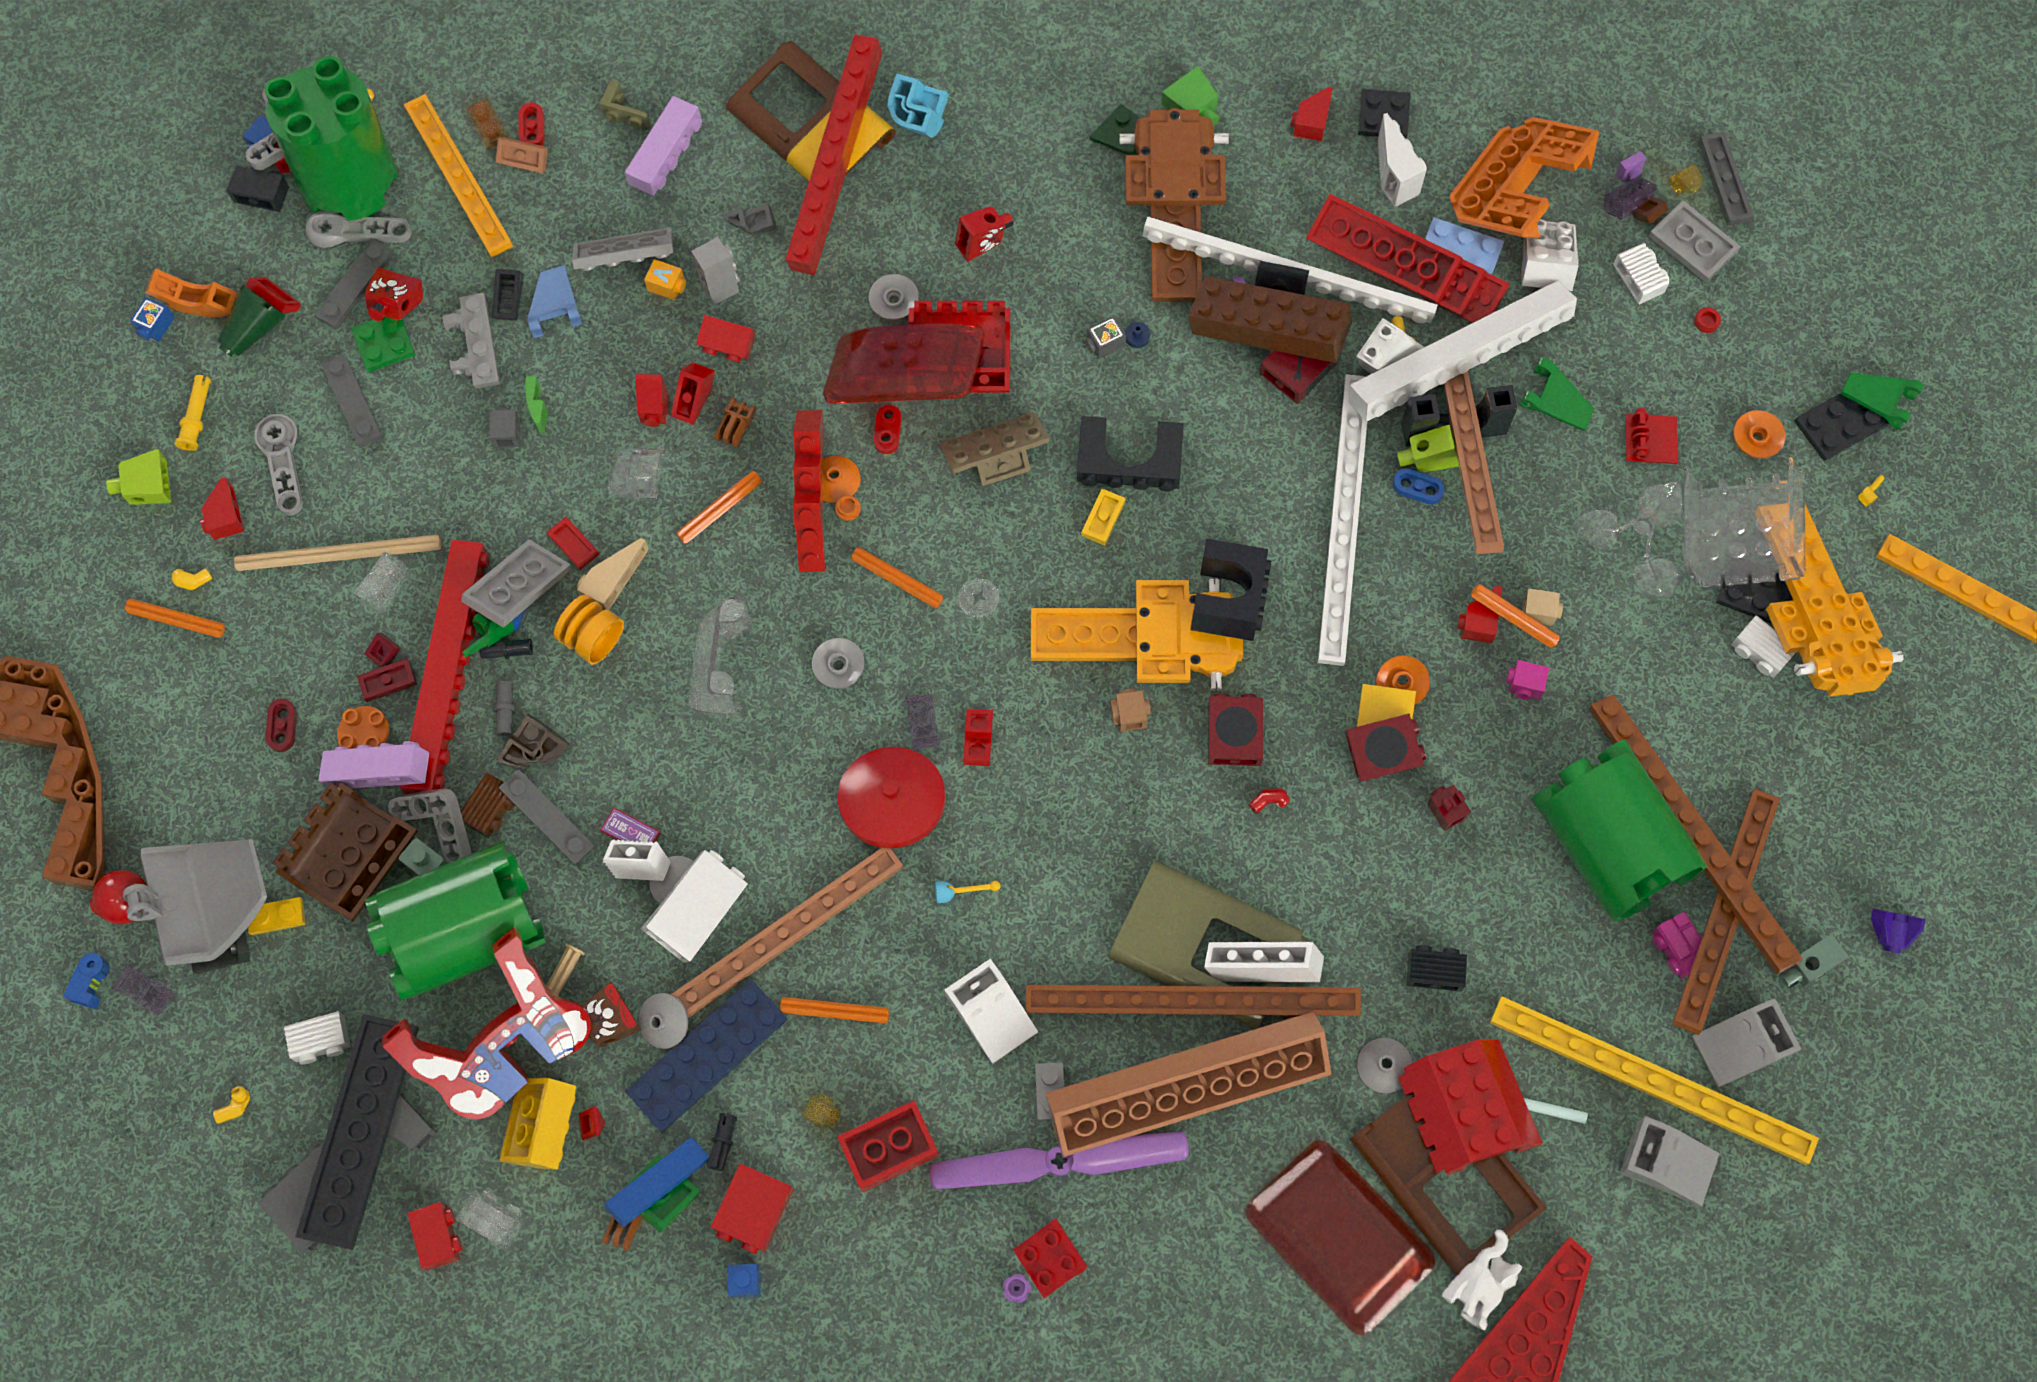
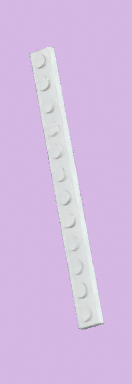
[1142,217,1437,323]
[1318,374,1367,666]

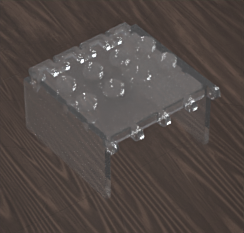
[1684,457,1806,588]

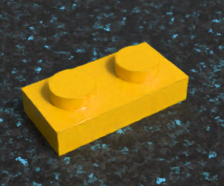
[1081,489,1126,546]
[248,897,305,935]

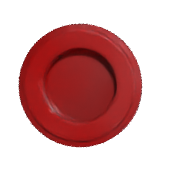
[1694,307,1721,333]

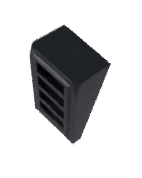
[492,269,524,320]

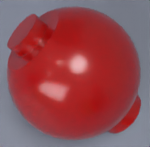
[90,870,147,925]

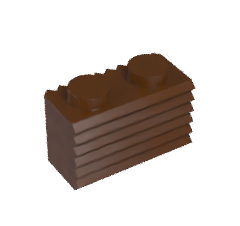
[461,772,515,838]

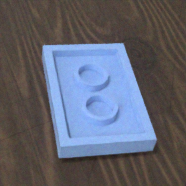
[1425,217,1504,275]

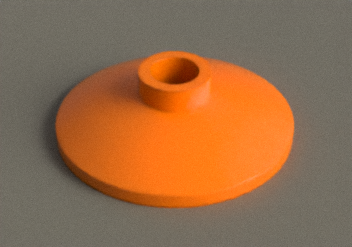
[1733,410,1786,458]
[822,456,861,503]
[1376,655,1430,705]

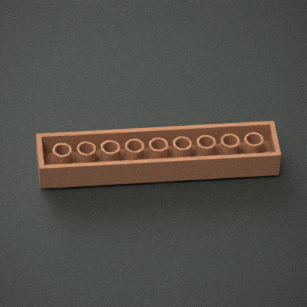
[1045,1012,1331,1157]

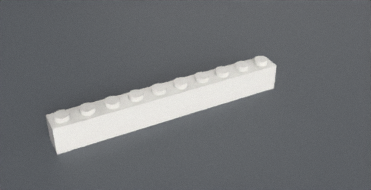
[1349,281,1577,422]

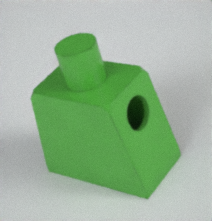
[1161,66,1220,126]

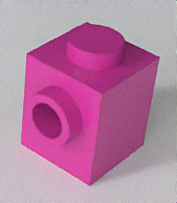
[1506,660,1550,700]

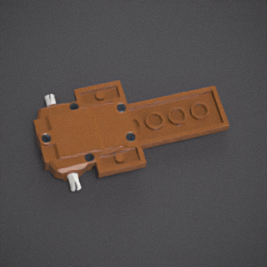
[1120,108,1229,302]

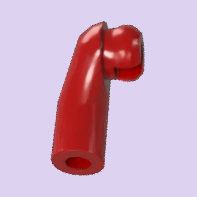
[1248,788,1290,814]

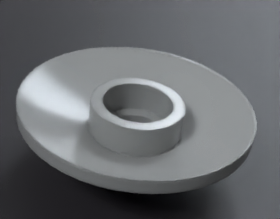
[869,274,919,320]
[812,638,865,689]
[639,993,688,1049]
[1357,1038,1413,1093]

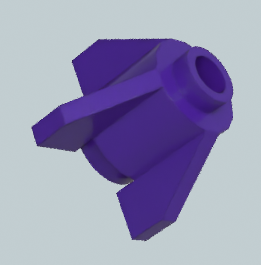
[1871,908,1925,953]

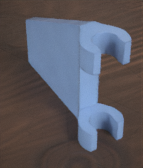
[527,265,582,338]

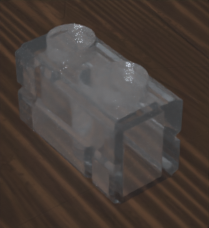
[353,552,412,616]
[456,1189,527,1250]

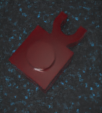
[1427,785,1471,831]

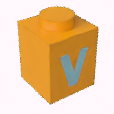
[644,259,686,300]

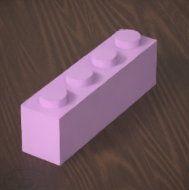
[625,96,702,196]
[318,741,429,789]

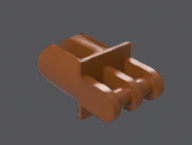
[714,398,757,448]
[602,1215,644,1251]

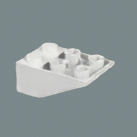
[1378,113,1426,207]
[1521,219,1579,291]
[945,959,1038,1064]

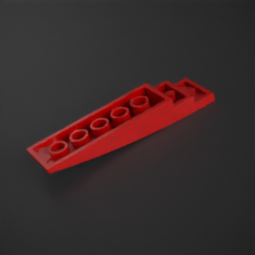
[1306,194,1510,323]

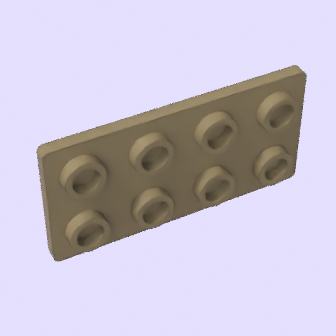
[939,413,1050,487]

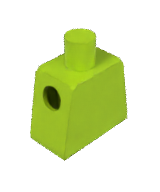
[1397,425,1459,473]
[106,449,171,505]

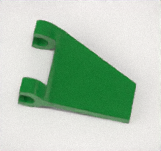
[1520,357,1594,431]
[1840,373,1924,430]

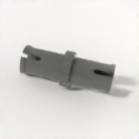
[494,681,515,736]

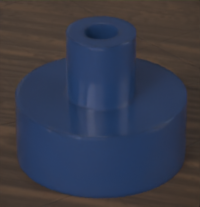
[1125,322,1150,348]

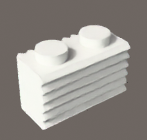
[1613,243,1669,305]
[1731,616,1795,678]
[603,839,671,881]
[284,1011,351,1065]

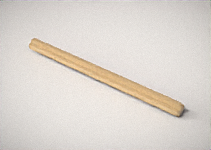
[234,535,441,571]

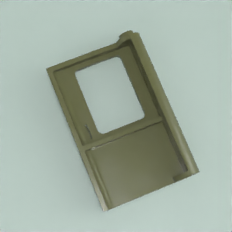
[1108,860,1307,1029]

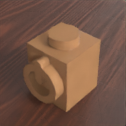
[1110,689,1151,732]

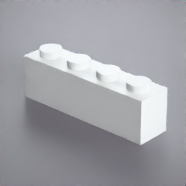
[1204,942,1324,982]

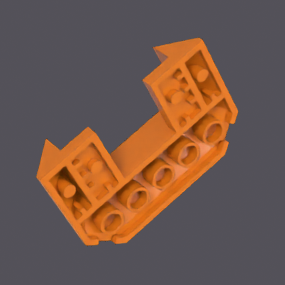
[1449,117,1599,238]

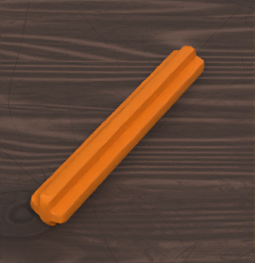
[677,471,762,544]
[851,547,943,608]
[1471,584,1560,648]
[124,598,225,638]
[780,997,889,1023]

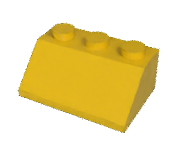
[499,1078,576,1170]

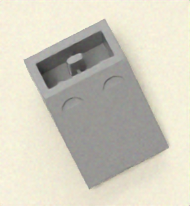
[1691,998,1802,1088]
[1620,1116,1719,1207]

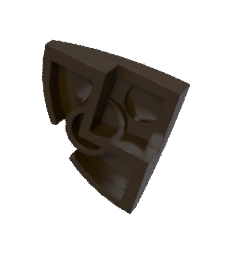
[496,714,570,768]

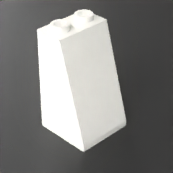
[641,850,748,962]

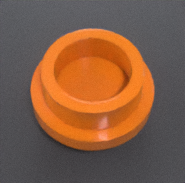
[835,495,861,521]

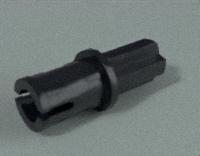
[479,638,533,659]
[708,1113,737,1171]

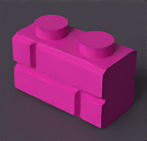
[1652,912,1701,979]

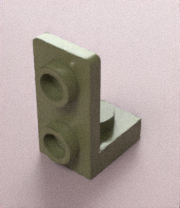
[600,80,650,129]

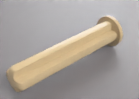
[546,943,585,996]

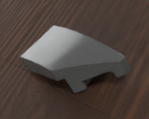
[722,203,776,235]

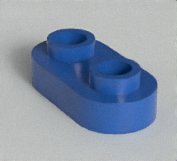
[1393,469,1445,504]

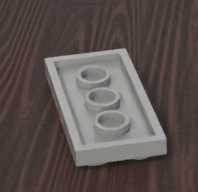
[572,227,674,271]
[461,539,570,628]

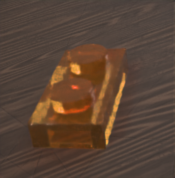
[466,98,509,149]

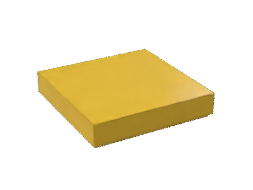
[1356,684,1416,727]

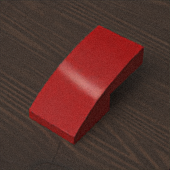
[963,709,993,766]

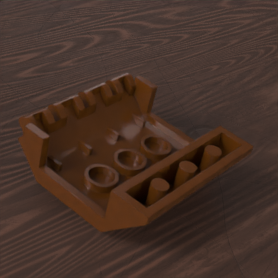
[272,783,418,921]

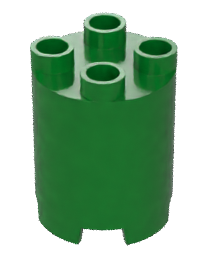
[264,56,399,221]
[1531,739,1707,922]
[365,841,546,1001]

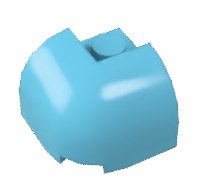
[887,73,949,138]

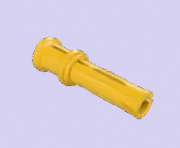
[174,375,211,451]

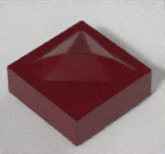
[364,633,401,667]

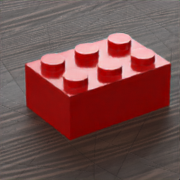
[837,1100,939,1193]

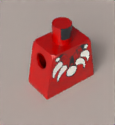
[954,206,1013,262]
[365,267,423,321]

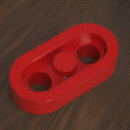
[518,102,545,146]
[873,405,902,454]

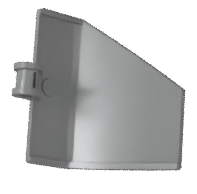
[123,839,267,965]

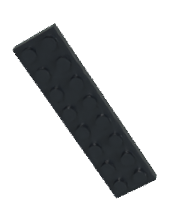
[295,1014,419,1250]

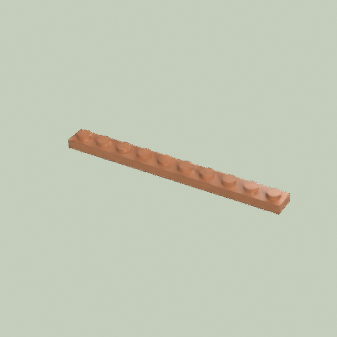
[1443,371,1504,554]
[672,848,903,1018]

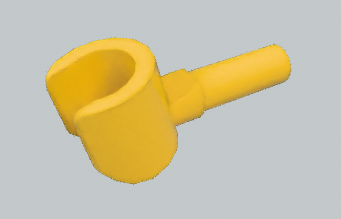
[1858,475,1885,507]

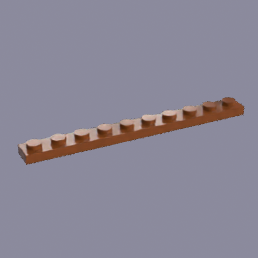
[1672,788,1780,1035]

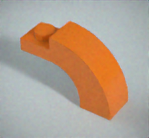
[145,268,237,318]

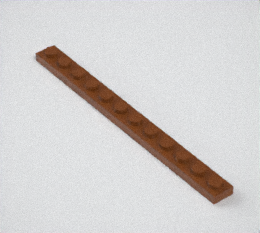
[1589,694,1803,974]
[1026,985,1361,1016]

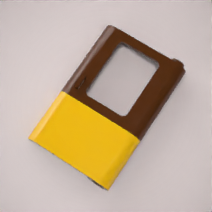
[726,41,896,181]

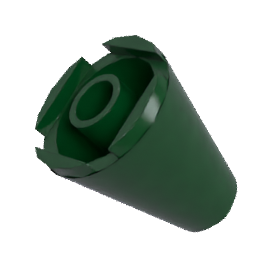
[217,285,285,357]

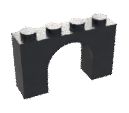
[1401,385,1518,447]
[1077,416,1184,492]
[1190,539,1272,641]

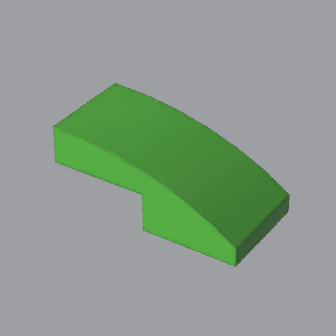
[525,376,548,433]

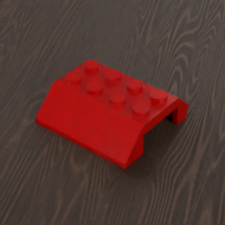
[907,301,1010,393]
[1398,1039,1543,1175]

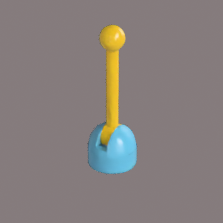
[935,881,1001,904]

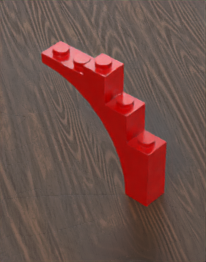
[793,410,826,572]

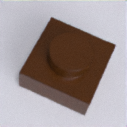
[1631,196,1668,224]

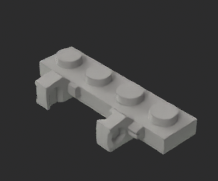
[442,293,500,389]

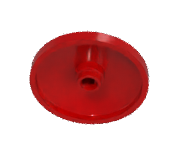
[837,747,946,848]

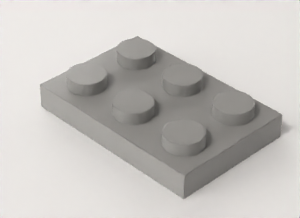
[1649,201,1741,283]

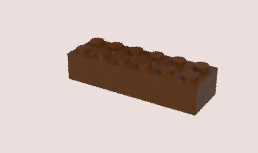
[1188,276,1352,363]

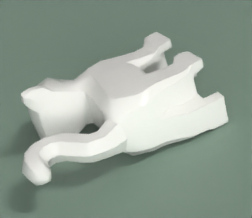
[1441,1230,1522,1331]

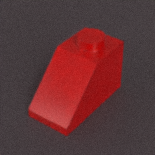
[1290,87,1333,141]
[671,362,715,425]
[636,374,669,427]
[200,477,245,540]
[1457,586,1502,643]

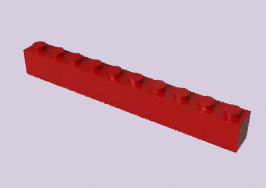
[785,34,883,276]
[400,540,490,794]

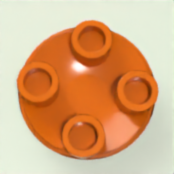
[337,706,389,749]

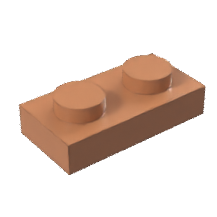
[496,137,548,173]

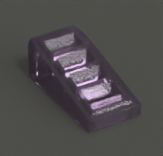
[1603,176,1657,220]

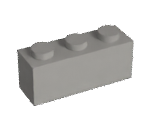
[691,237,740,306]

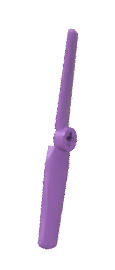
[929,1131,1189,1189]

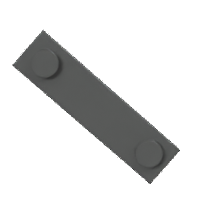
[1698,132,1754,226]
[314,239,395,330]
[321,353,383,448]
[499,769,595,865]

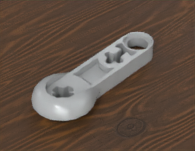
[305,210,412,248]
[254,414,303,516]

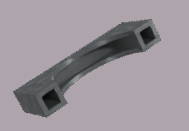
[258,1093,437,1255]

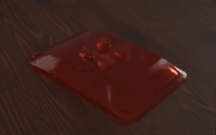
[823,323,985,404]
[1245,1140,1436,1335]

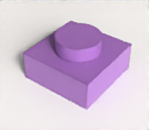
[1616,151,1646,182]

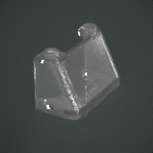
[688,597,753,718]

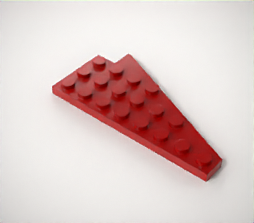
[1448,1237,1593,1382]

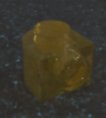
[1668,163,1704,196]
[801,1093,841,1131]

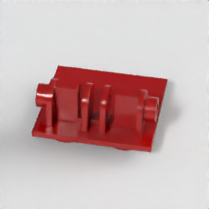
[1625,408,1678,464]
[1013,1218,1088,1298]

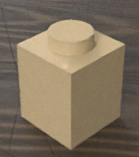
[1522,588,1563,626]

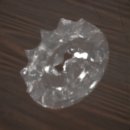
[958,577,999,618]

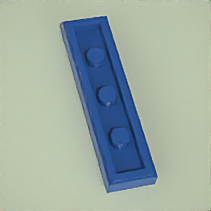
[604,1137,710,1227]

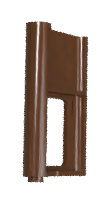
[1349,1094,1547,1277]

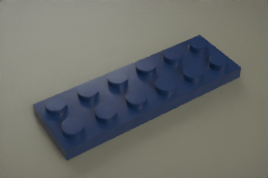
[625,979,788,1133]

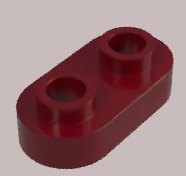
[265,699,297,752]

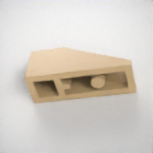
[577,538,649,610]

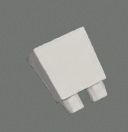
[1357,318,1424,374]

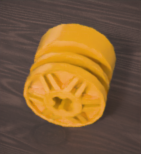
[553,594,624,665]

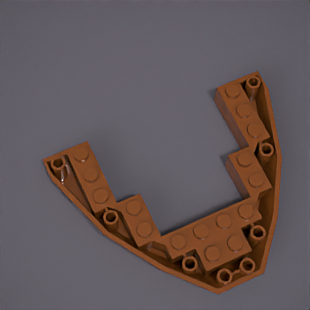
[0,656,105,891]

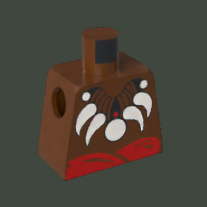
[582,982,641,1048]

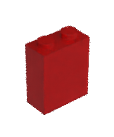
[711,1164,794,1255]

